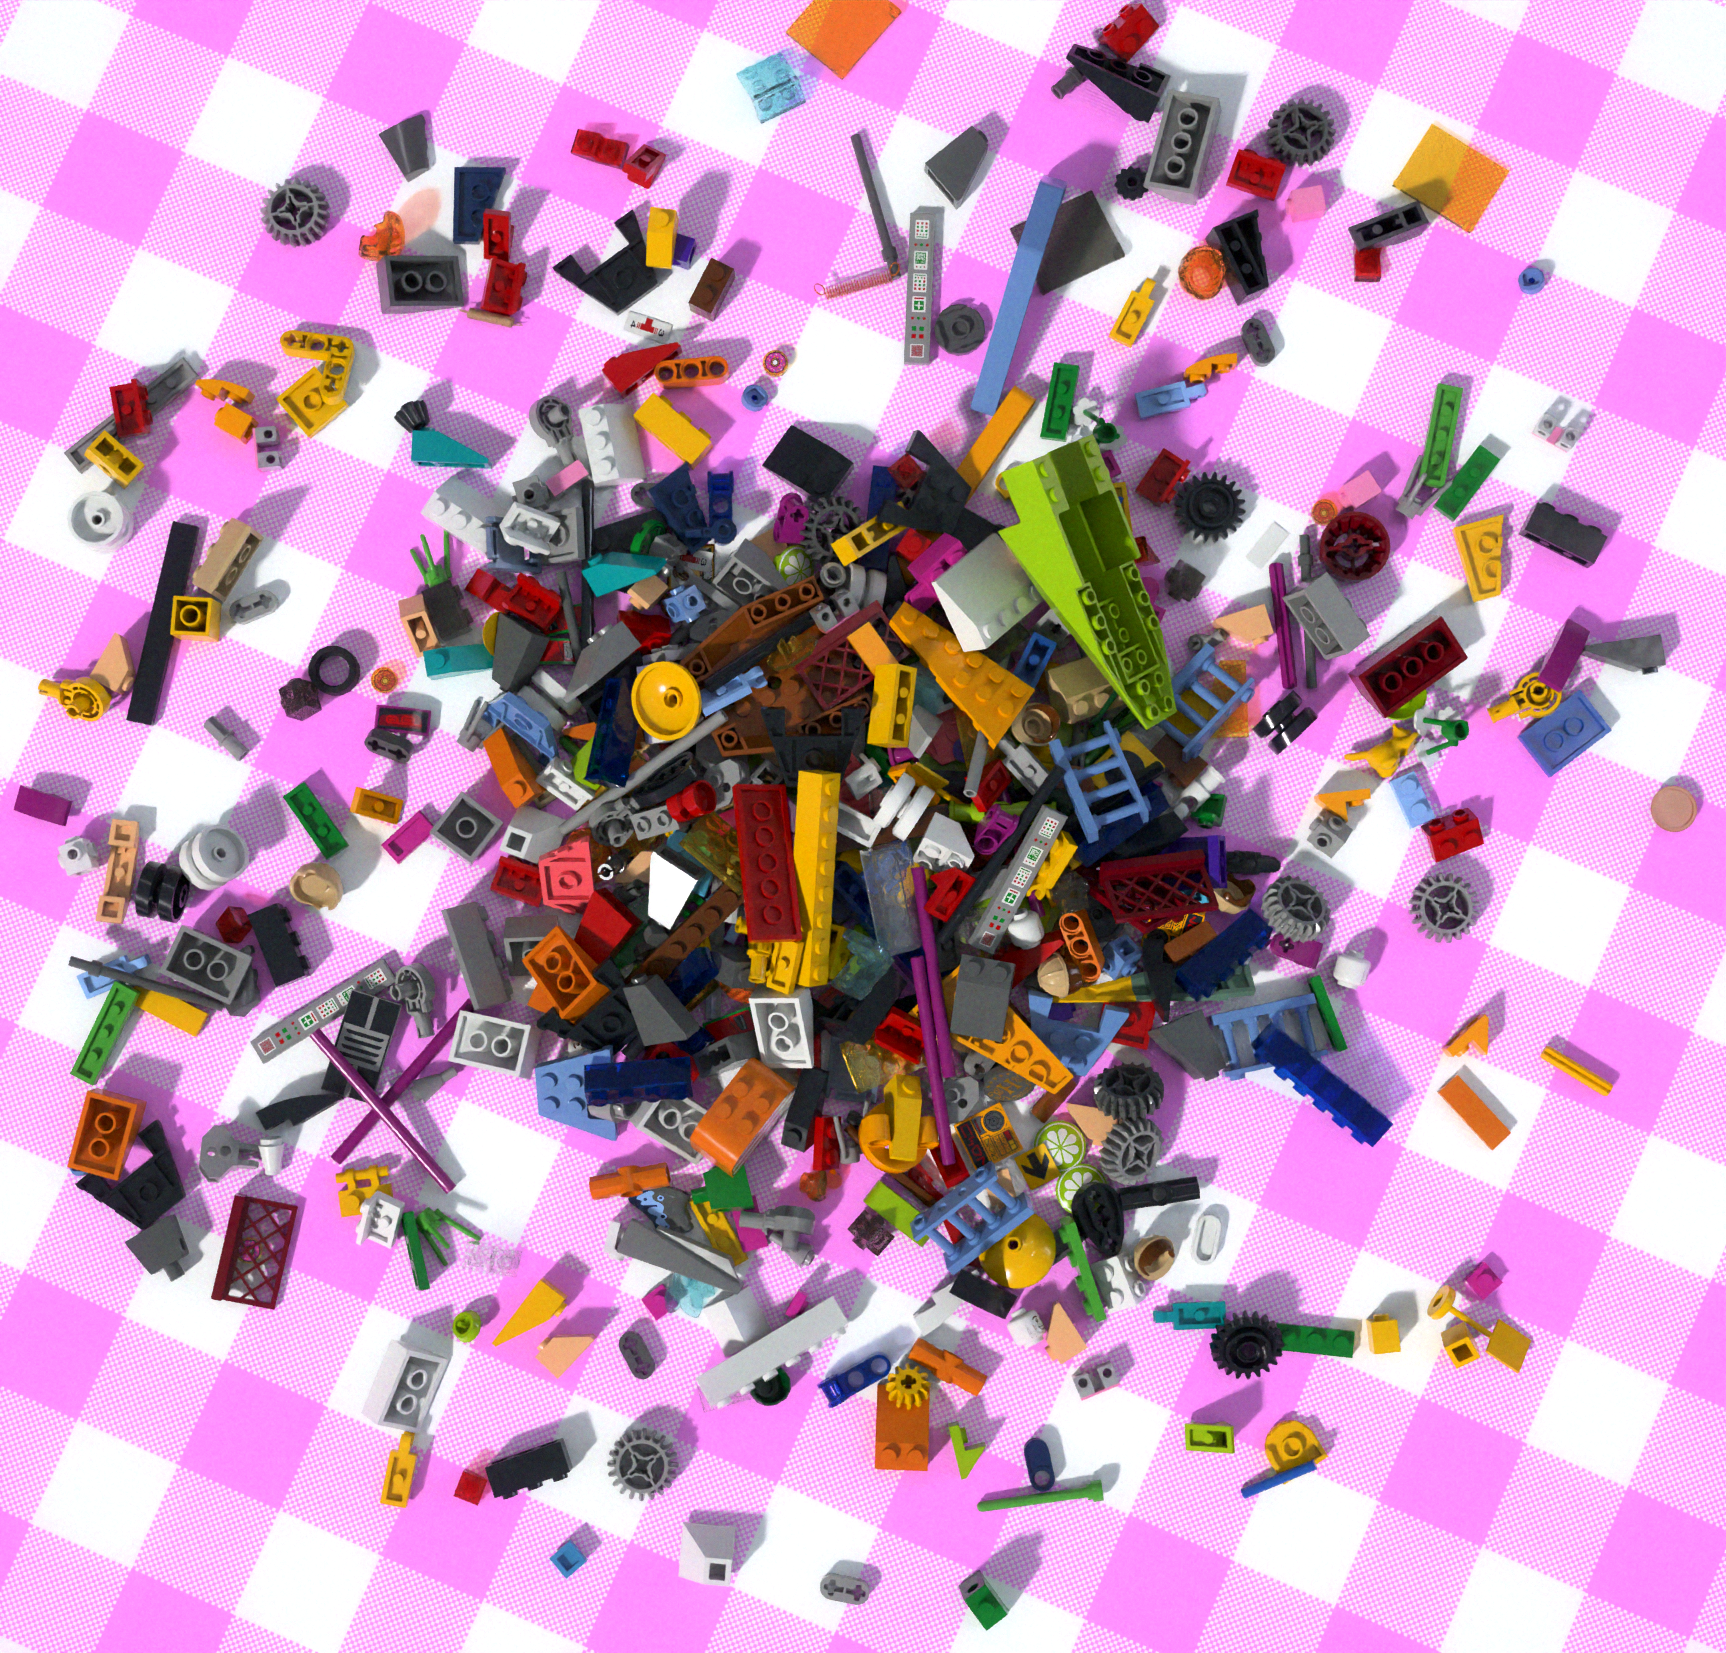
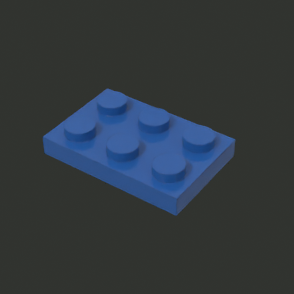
[1517,690,1612,778]

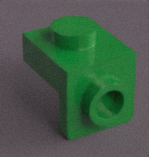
[1190,793,1227,829]

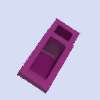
[1537,618,1590,693]

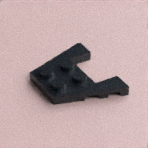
[552,209,659,316]
[875,430,972,535]
[594,509,668,607]
[761,706,866,787]
[536,955,639,1056]
[75,1119,186,1230]

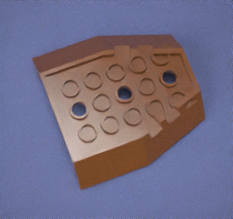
[680,575,872,757]

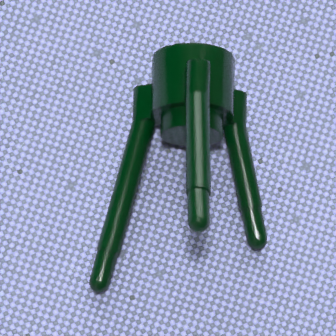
[1088,690,1140,738]

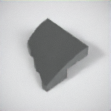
[378,114,430,183]
[223,945,261,1017]

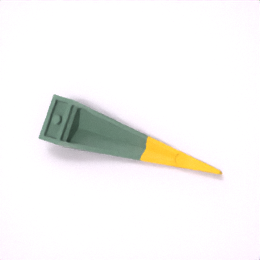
[1052,945,1256,1003]

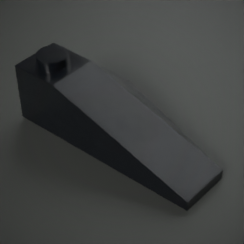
[1066,44,1171,123]

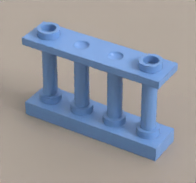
[1139,643,1255,763]
[1049,720,1152,843]
[1209,993,1328,1081]
[910,1161,1035,1275]

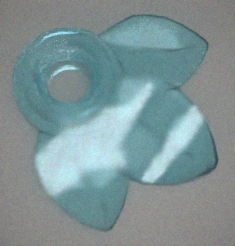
[664,1273,715,1318]

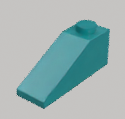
[411,427,492,469]
[581,552,667,597]
[423,643,494,680]

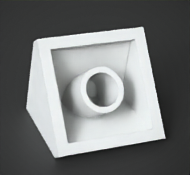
[702,1285,772,1357]

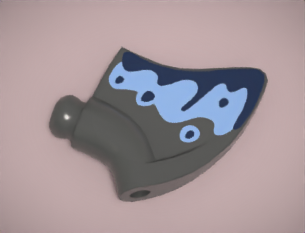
[628,1186,694,1234]

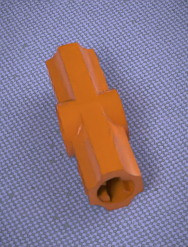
[589,1162,671,1201]
[908,1337,988,1397]

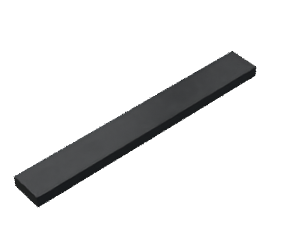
[126,521,200,726]

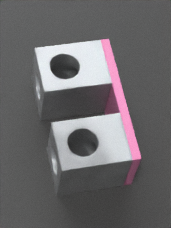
[1531,412,1582,453]
[252,426,283,472]
[545,459,591,501]
[809,588,860,634]
[1071,1360,1121,1401]

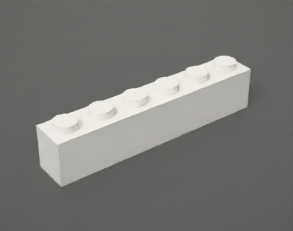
[695,1296,849,1409]

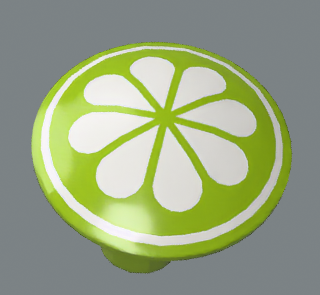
[773,545,814,586]
[1034,1121,1086,1173]
[1055,1163,1107,1214]

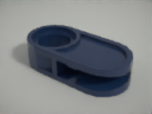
[1024,1438,1055,1492]

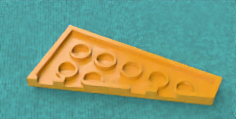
[889,601,1035,750]
[908,965,1074,1095]

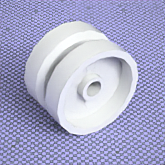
[67,491,134,553]
[833,563,887,625]
[516,668,583,733]
[873,772,935,841]
[179,824,249,890]

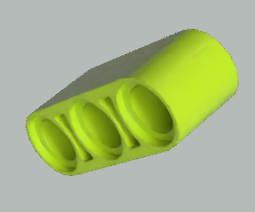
[863,1180,938,1248]

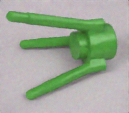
[410,530,452,589]
[415,1207,481,1266]

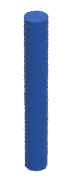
[1241,1459,1317,1499]

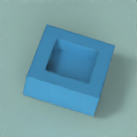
[549,1539,588,1579]

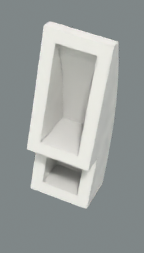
[837,800,882,848]
[913,1267,979,1336]

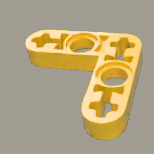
[280,330,355,405]

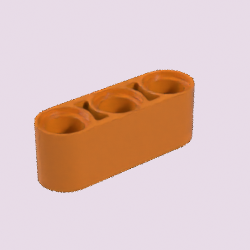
[654,356,730,390]
[1059,903,1105,982]

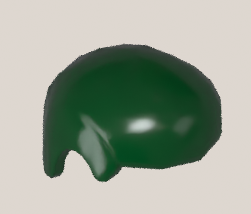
[749,1368,791,1406]

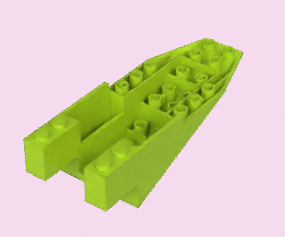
[998,434,1177,730]

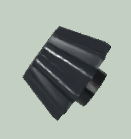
[1114,166,1148,201]
[394,400,430,433]

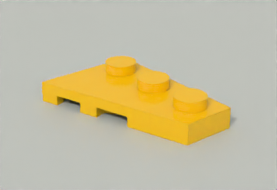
[1452,514,1504,603]

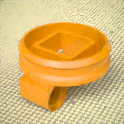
[858,1102,939,1174]

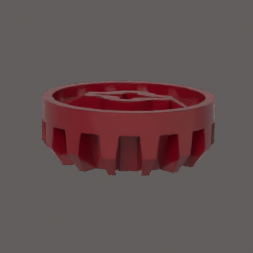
[1318,511,1390,583]

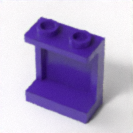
[1157,835,1227,890]

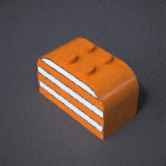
[690,1057,796,1178]

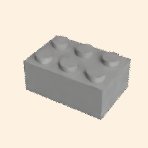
[1282,572,1371,660]

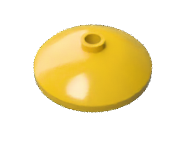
[631,661,702,741]
[978,1213,1056,1289]

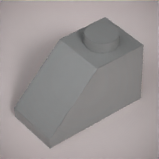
[908,704,943,759]

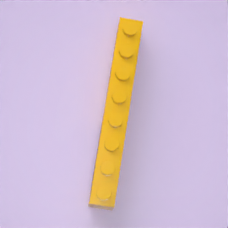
[793,769,841,987]

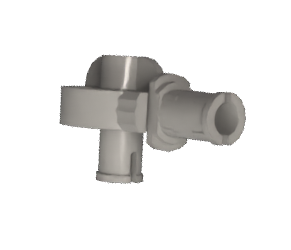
[529,395,578,468]
[589,797,643,847]
[390,963,435,1038]
[739,1205,816,1253]

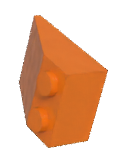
[522,925,609,1021]
[67,1088,147,1181]
[875,1384,930,1471]

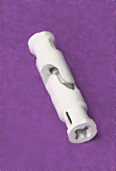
[1157,765,1226,820]

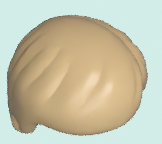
[289,862,343,911]

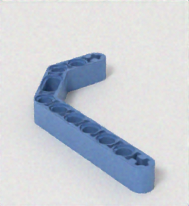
[970,175,1068,416]

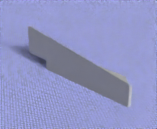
[616,1218,744,1294]

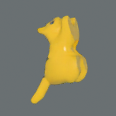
[1344,723,1419,778]

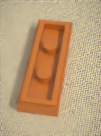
[1437,1075,1511,1151]

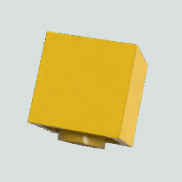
[170,596,222,642]

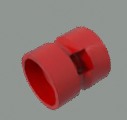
[666,780,717,822]

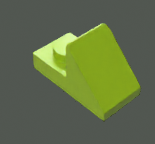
[948,1421,986,1480]
[1184,1421,1235,1454]

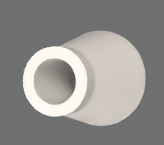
[820,562,846,589]
[258,1136,285,1175]

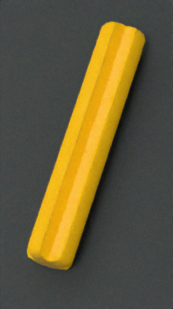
[1540,1046,1613,1096]

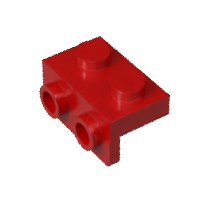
[1098,3,1159,63]
[1226,149,1287,202]
[480,257,527,316]
[109,378,153,439]
[1134,448,1191,508]
[502,572,563,633]
[616,610,672,654]
[1421,808,1484,863]
[490,855,543,908]
[874,1006,936,1065]
[813,1114,841,1171]

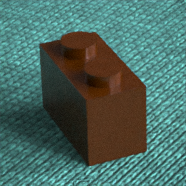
[688,258,736,322]
[1150,733,1208,789]

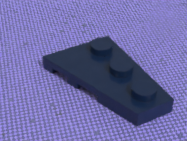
[453,167,507,245]
[645,462,711,555]

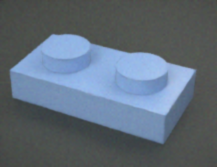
[1389,771,1435,829]

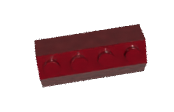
[1348,614,1468,718]

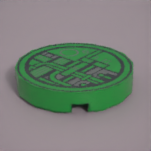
[630,519,666,556]

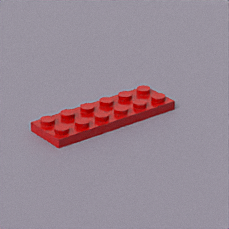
[732,784,802,943]

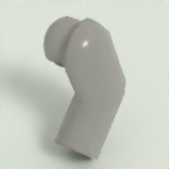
[1187,629,1227,651]

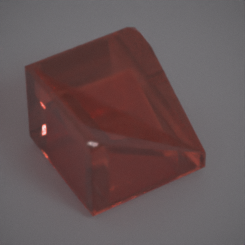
[887,453,924,492]
[1134,536,1161,566]
[215,906,252,944]
[453,1468,488,1506]

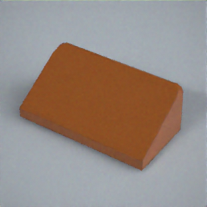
[1164,921,1217,969]
[1030,1079,1077,1123]

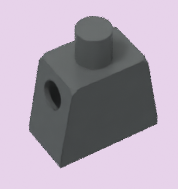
[125,1214,189,1282]

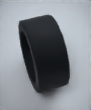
[308,646,360,696]

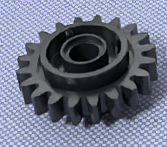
[1174,472,1246,544]
[1209,1310,1284,1380]

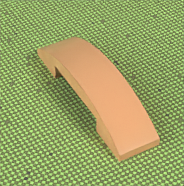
[95,819,139,924]

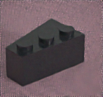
[1205,209,1269,306]
[814,960,908,1046]

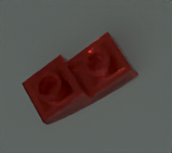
[571,129,630,170]
[1353,243,1382,282]

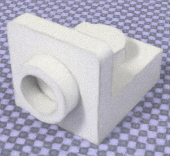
[844,753,883,800]
[603,1219,629,1261]

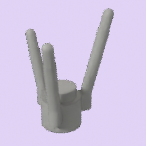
[1395,455,1452,520]
[456,700,506,753]
[833,1100,870,1164]

